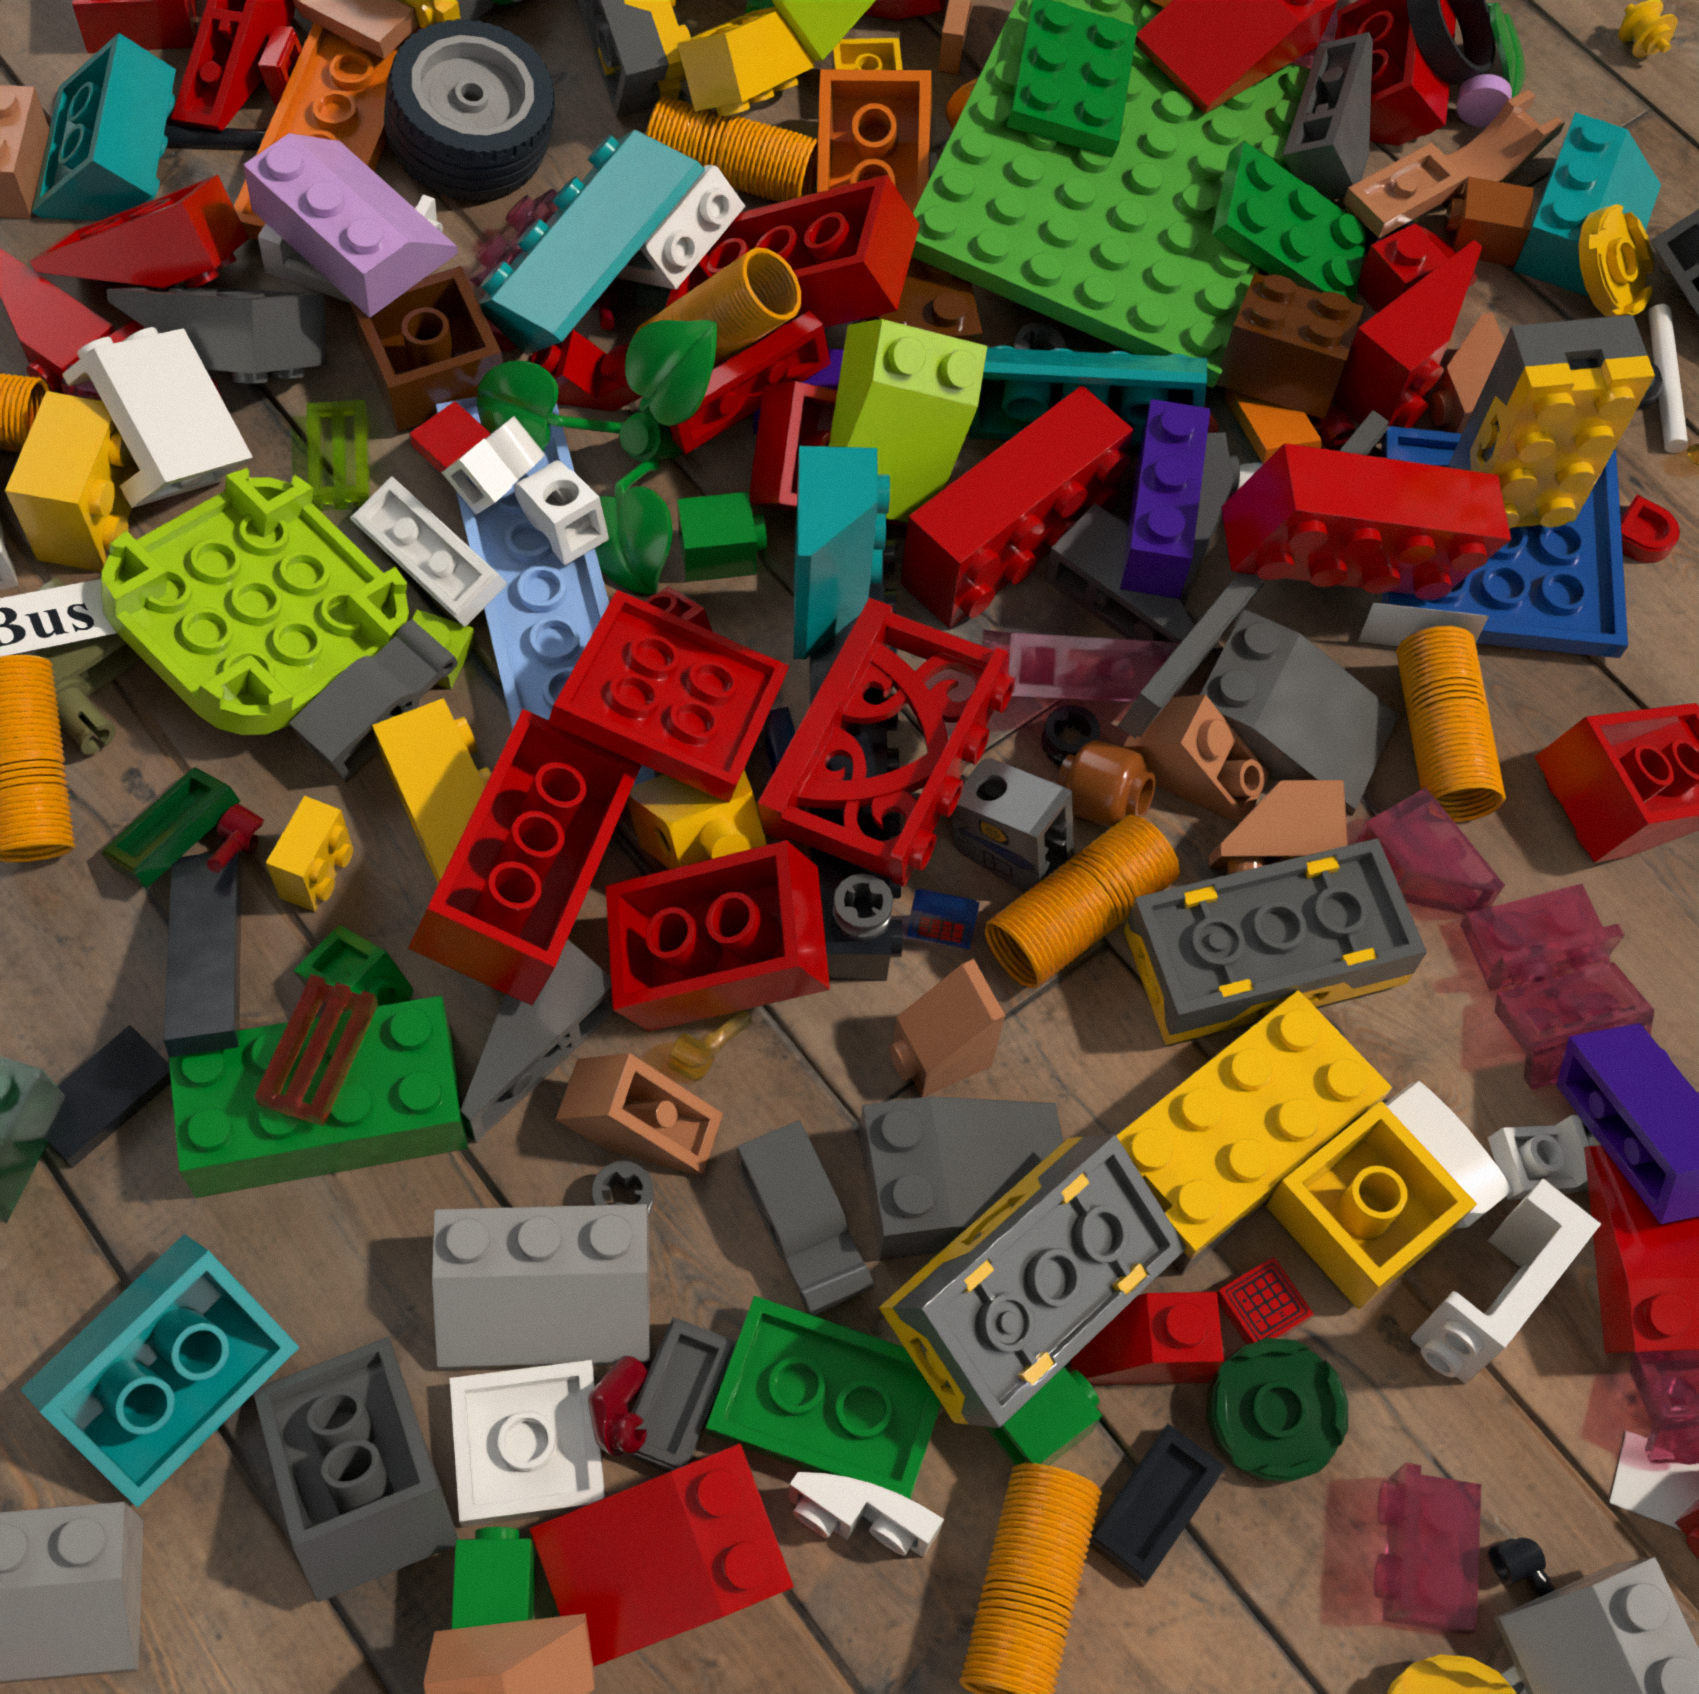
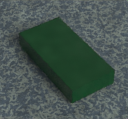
[101,767,241,889]

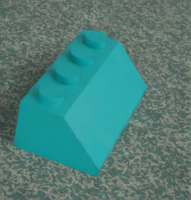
[479,130,705,355]
[969,345,1207,447]

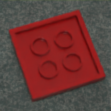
[548,590,789,803]

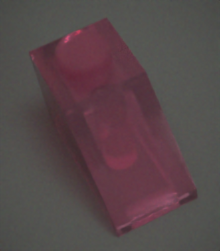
[1355,787,1505,918]

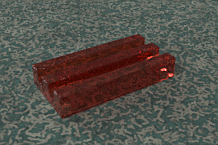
[254,974,378,1126]

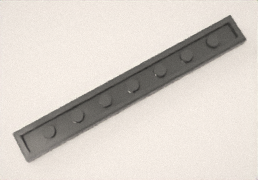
[1118,410,1389,739]

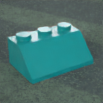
[32,33,176,221]
[1513,112,1661,297]
[793,446,890,660]
[20,1234,300,1508]

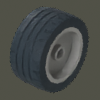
[384,19,555,201]

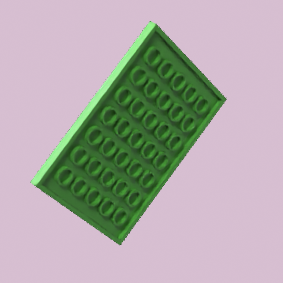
[911,0,1310,388]

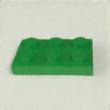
[1006,0,1138,158]
[1212,141,1368,303]
[706,1295,941,1499]

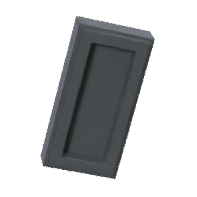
[622,1317,737,1472]

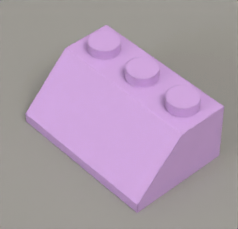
[243,133,458,318]

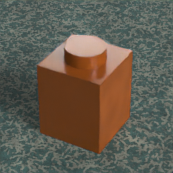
[1444,176,1534,266]

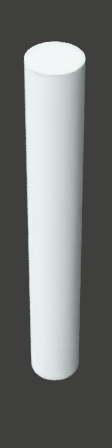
[1648,304,1688,453]

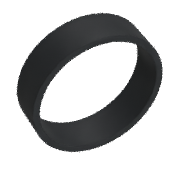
[1407,0,1496,85]

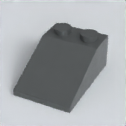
[107,284,327,383]
[1200,609,1399,816]
[859,1096,1063,1261]
[253,1336,459,1602]

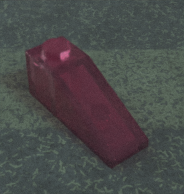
[982,630,1181,702]

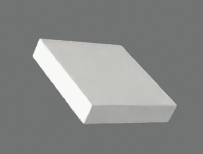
[449,1360,606,1527]

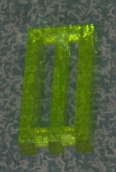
[307,399,371,511]

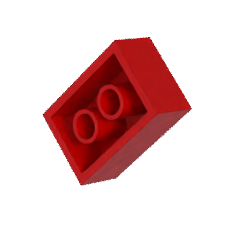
[606,840,830,1032]

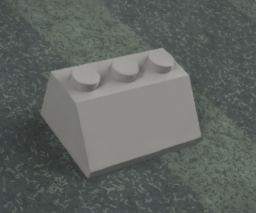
[432,1204,650,1371]
[0,1502,144,1684]
[1494,1557,1699,1694]

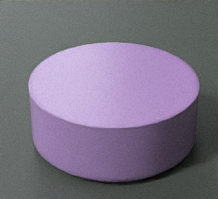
[1457,74,1512,127]

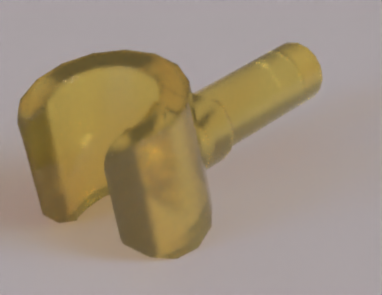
[668,1010,753,1081]

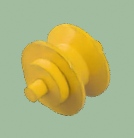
[1618,0,1678,58]

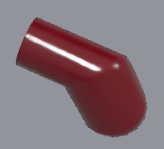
[588,1356,648,1457]

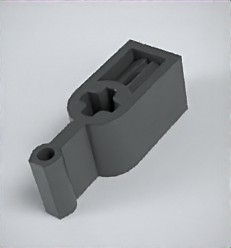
[289,619,458,783]
[737,1120,874,1316]

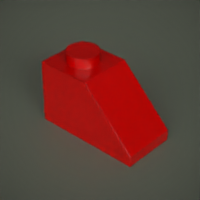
[1357,223,1478,313]
[1069,1292,1224,1385]

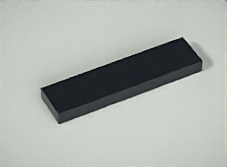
[163,852,242,1057]

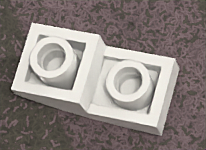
[1385,1081,1513,1229]
[1488,1115,1601,1200]
[788,1472,944,1557]

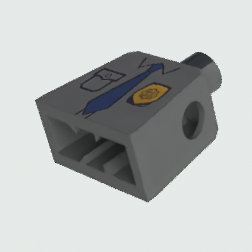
[951,758,1074,893]

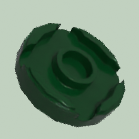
[1206,1338,1349,1483]

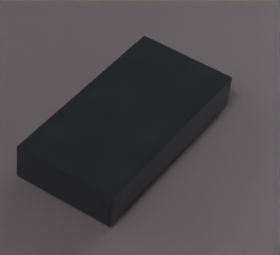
[23,1025,171,1168]
[1089,1423,1226,1587]

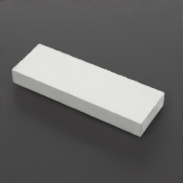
[350,476,507,627]

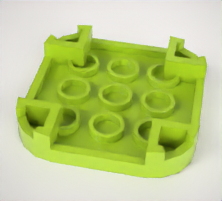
[101,468,409,735]

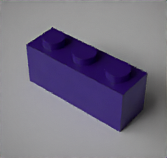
[1120,399,1211,599]
[1556,1023,1699,1224]

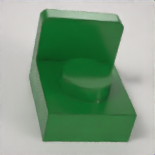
[293,924,414,1012]

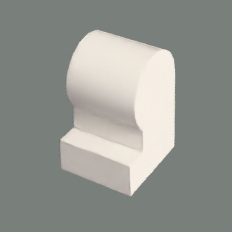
[442,416,545,515]
[514,460,609,565]

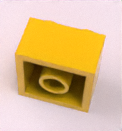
[5,391,140,572]
[1266,1101,1477,1310]

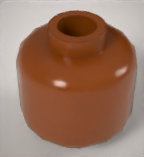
[1057,740,1156,828]

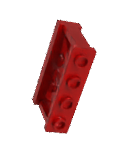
[758,597,1015,887]

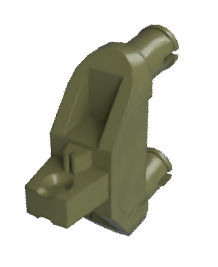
[35,576,142,754]

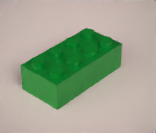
[169,995,468,1198]

